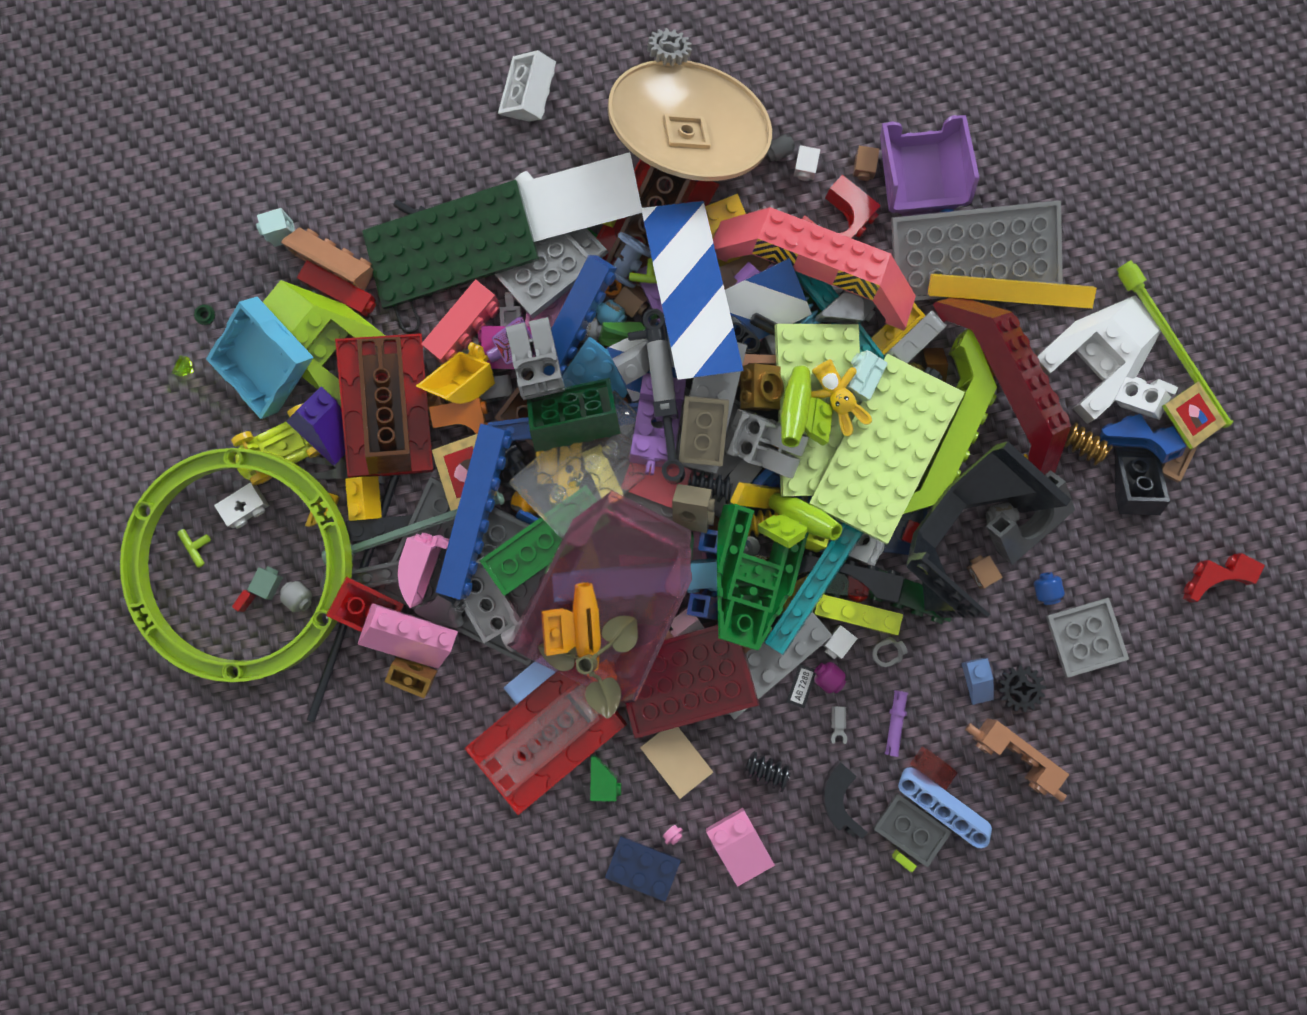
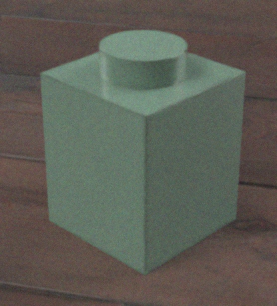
[247,566,283,600]

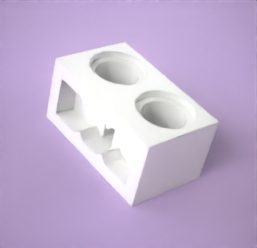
[1115,377,1171,420]

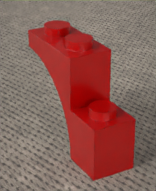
[1182,553,1265,602]

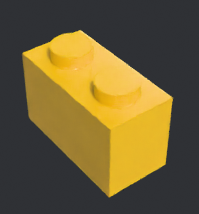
[345,476,382,521]

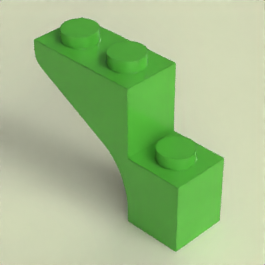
[598,322,645,347]

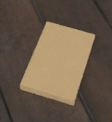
[640,727,713,799]

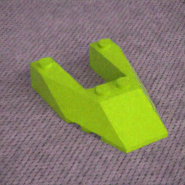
[263,280,386,407]

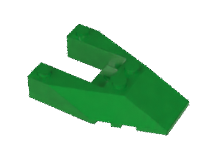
[717,504,809,650]

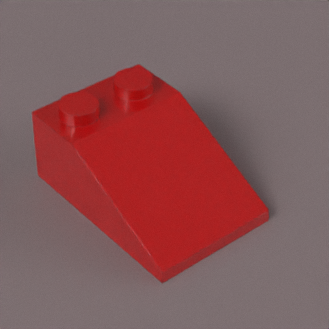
[326,577,404,632]

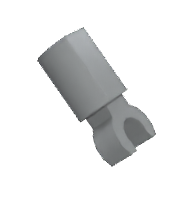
[830,706,847,744]

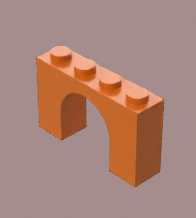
[429,397,489,434]

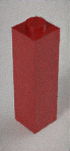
[297,260,376,317]

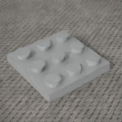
[1046,598,1129,678]

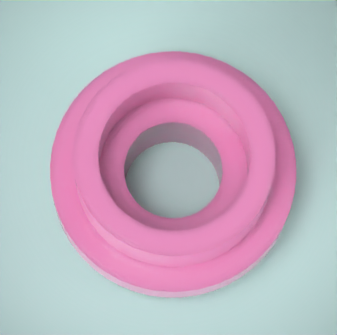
[663,825,683,845]

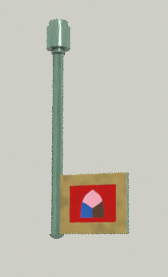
[322,434,504,565]

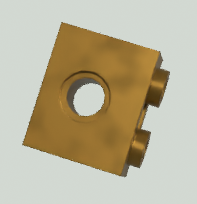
[740,363,784,412]

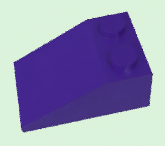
[286,386,345,466]

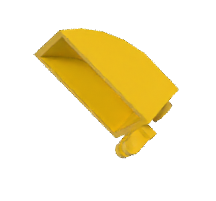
[416,342,495,404]

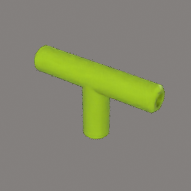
[629,258,657,284]
[177,529,211,568]

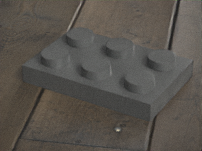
[873,793,952,868]

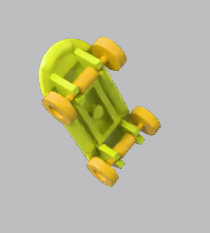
[231,404,321,486]

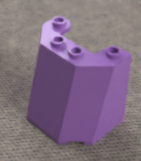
[880,115,979,216]

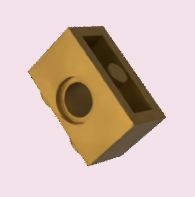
[385,657,437,698]

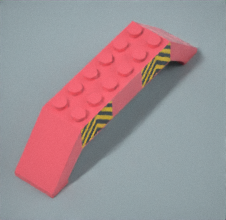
[713,207,916,330]

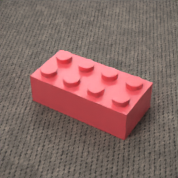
[421,279,500,364]

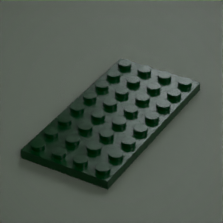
[362,180,539,310]

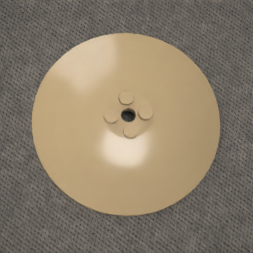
[608,60,772,181]

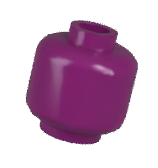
[814,662,846,694]

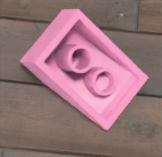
[706,808,775,887]

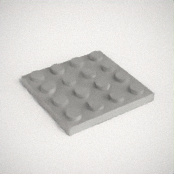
[494,233,589,319]

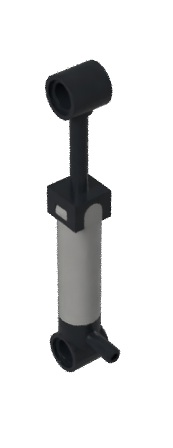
[628,309,686,484]

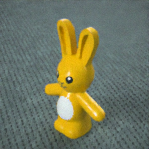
[811,359,872,436]

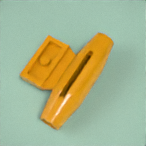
[541,582,601,671]

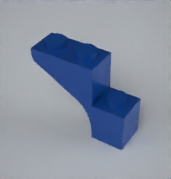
[1099,413,1186,464]

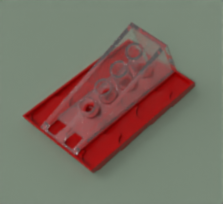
[464,662,627,815]

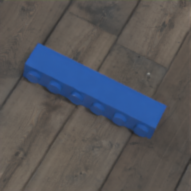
[544,255,617,376]

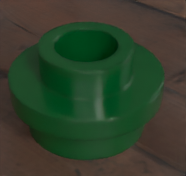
[194,304,216,325]

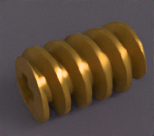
[1064,422,1113,466]

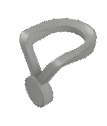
[872,637,908,667]

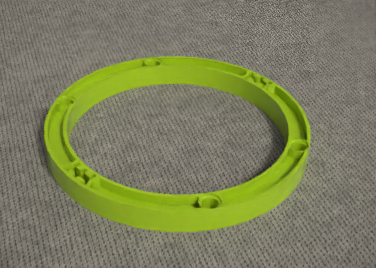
[120,448,352,682]

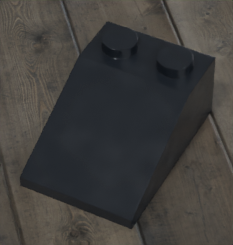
[1115,448,1170,515]

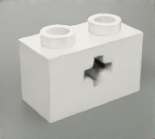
[214,483,269,529]

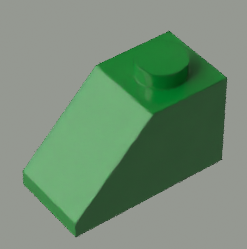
[590,755,621,801]

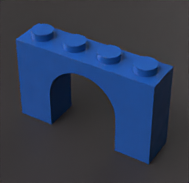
[687,530,718,621]

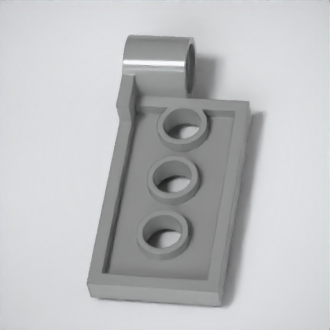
[464,557,531,652]

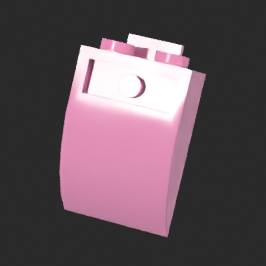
[398,533,450,608]

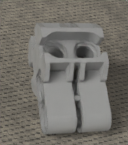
[506,317,565,400]
[724,409,809,478]

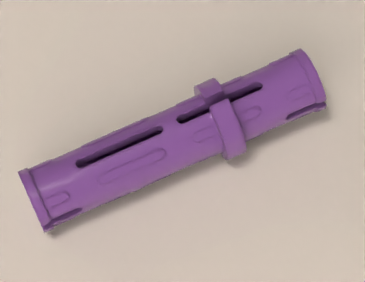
[885,690,908,757]

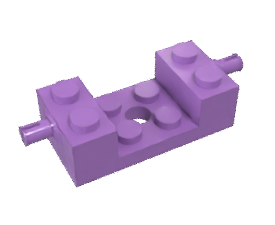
[629,373,686,475]

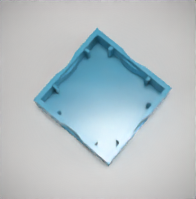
[206,297,314,419]

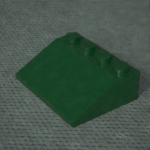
[527,378,621,452]

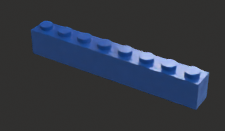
[436,424,512,600]

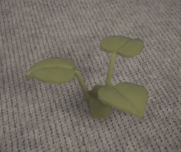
[538,615,638,719]

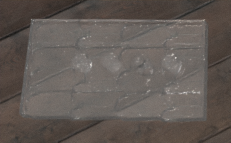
[509,390,656,545]

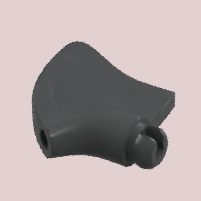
[414,593,467,628]

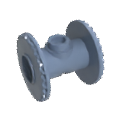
[613,232,652,288]

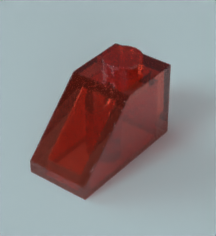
[910,747,958,790]

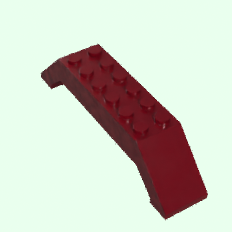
[933,298,1071,475]

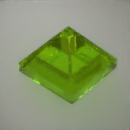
[172,355,193,377]

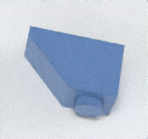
[961,658,994,705]

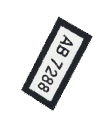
[786,664,815,708]

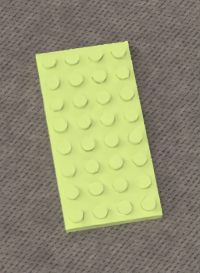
[775,324,861,497]
[809,354,965,545]

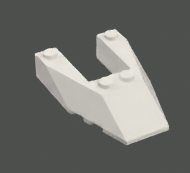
[1038,295,1161,424]

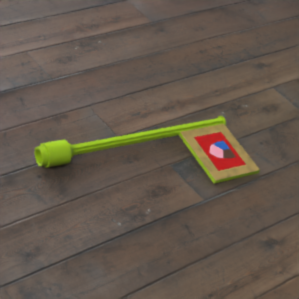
[1116,260,1233,450]

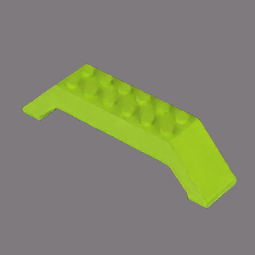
[903,328,997,515]

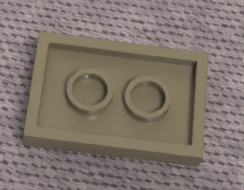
[679,396,729,466]

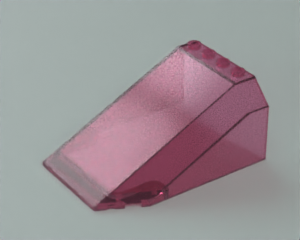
[507,490,692,703]

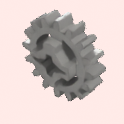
[647,28,692,66]

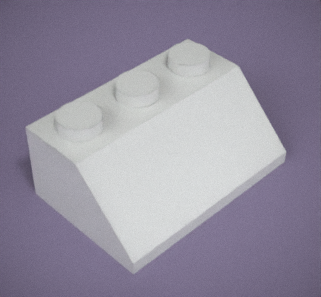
[498,50,556,122]

